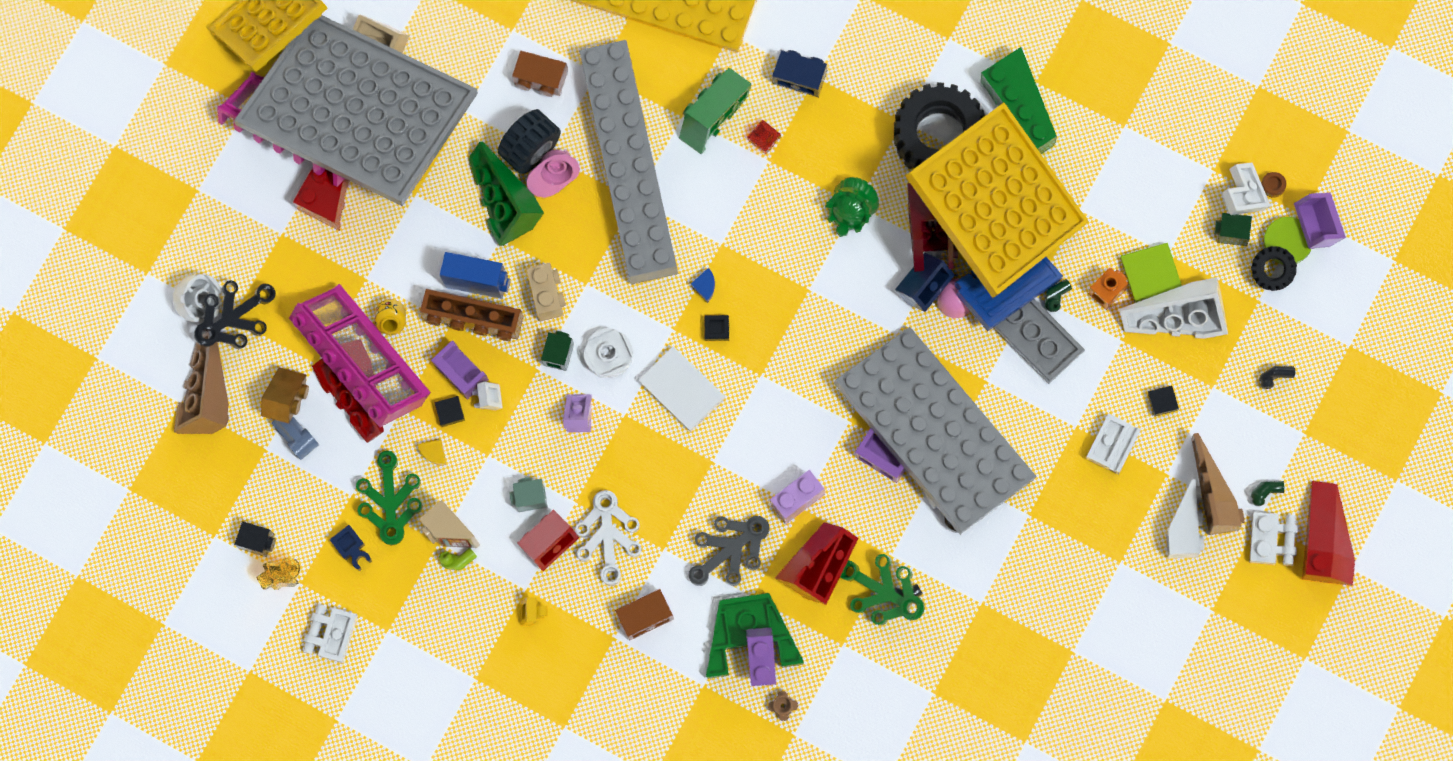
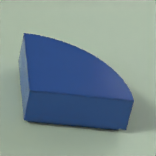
[691,268,715,303]

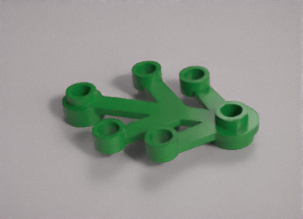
[356,450,423,545]
[840,554,925,626]

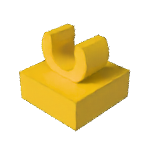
[521,597,548,626]

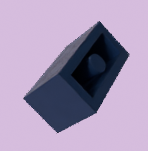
[772,50,828,98]
[895,252,955,312]

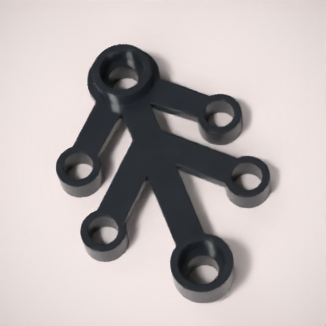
[194,280,276,350]

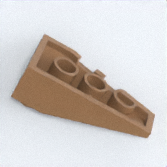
[174,332,229,434]

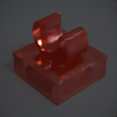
[747,119,781,155]

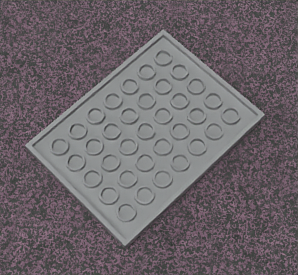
[234,15,478,206]

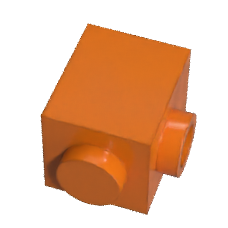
[1089,267,1128,310]

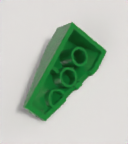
[468,141,544,246]

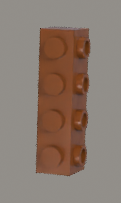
[420,289,524,341]

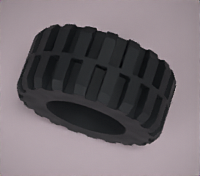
[894,82,985,170]

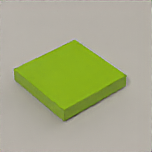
[1120,242,1182,303]

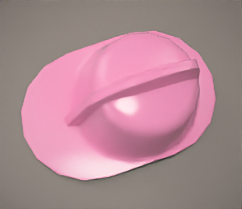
[526,149,580,197]

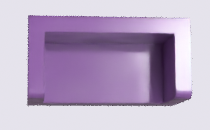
[1294,192,1346,249]
[431,340,489,400]
[855,428,905,483]

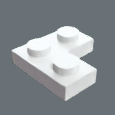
[1222,162,1271,215]

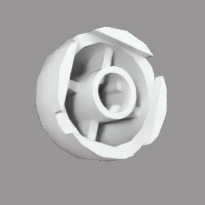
[173,274,222,323]

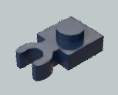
[330,525,372,571]

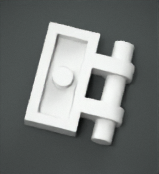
[1249,512,1298,566]
[303,604,358,663]

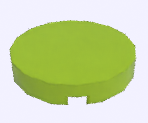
[1263,217,1311,265]

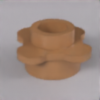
[768,691,798,721]

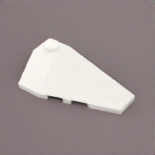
[1120,277,1228,339]

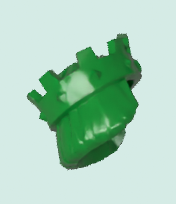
[825,177,879,237]

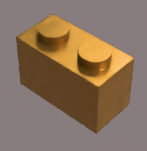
[261,367,309,424]

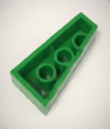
[980,47,1057,154]

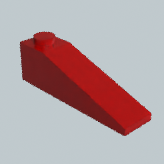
[312,340,384,443]

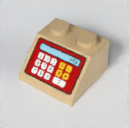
[419,499,480,548]

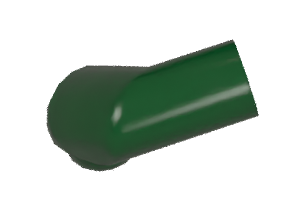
[1044,279,1072,312]

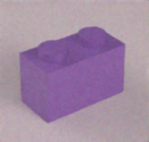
[746,628,776,686]

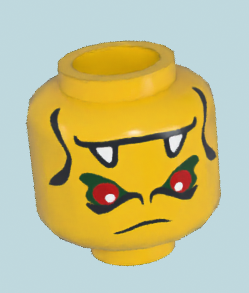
[375,299,406,335]

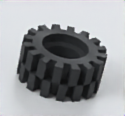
[1251,246,1297,291]

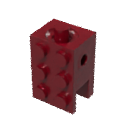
[907,183,958,272]

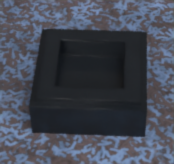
[704,315,730,341]
[1147,385,1179,417]
[435,396,465,427]

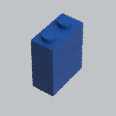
[439,252,510,299]

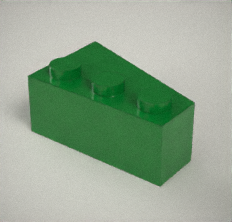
[679,67,752,155]

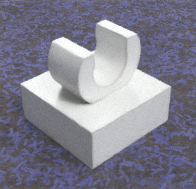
[472,382,503,411]

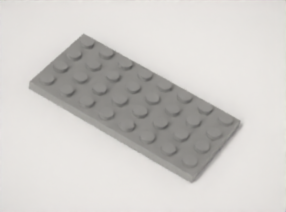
[834,327,1037,535]

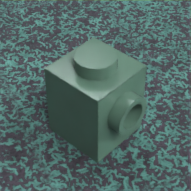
[509,477,548,512]

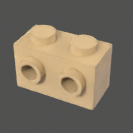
[526,263,566,322]

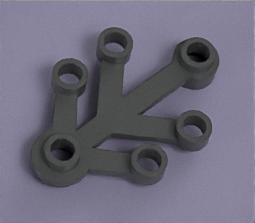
[689,516,770,586]

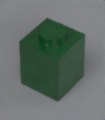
[1214,213,1252,246]
[541,331,574,371]

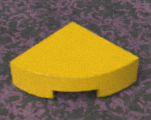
[417,440,446,466]

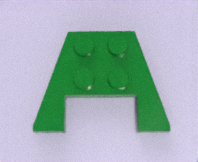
[706,593,804,679]

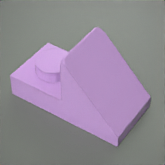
[563,394,592,432]

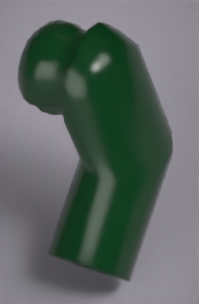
[1251,481,1285,506]

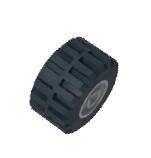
[497,109,561,174]

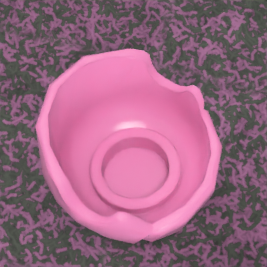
[938,278,970,319]

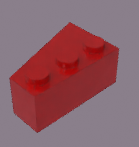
[293,167,350,231]
[775,522,859,605]

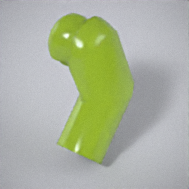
[439,547,477,571]

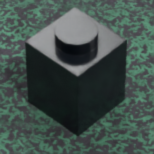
[234,521,276,557]

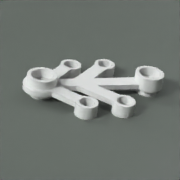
[575,490,642,586]

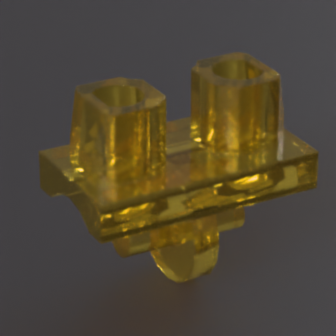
[256,558,300,590]

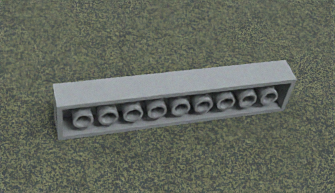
[579,40,679,285]

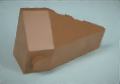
[1191,433,1245,535]

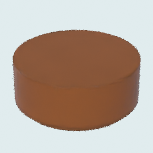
[1261,172,1287,198]

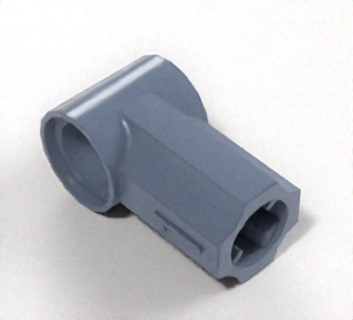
[272,417,320,460]

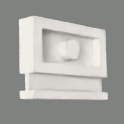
[1086,413,1141,475]

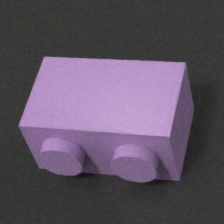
[770,469,825,524]

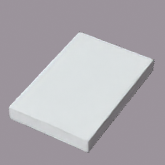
[638,346,726,432]

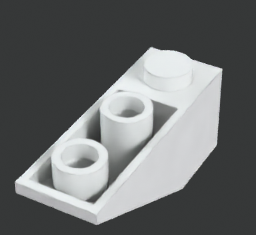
[1166,479,1204,559]

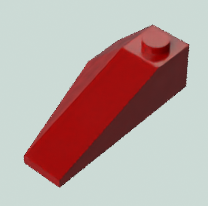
[1302,481,1355,586]

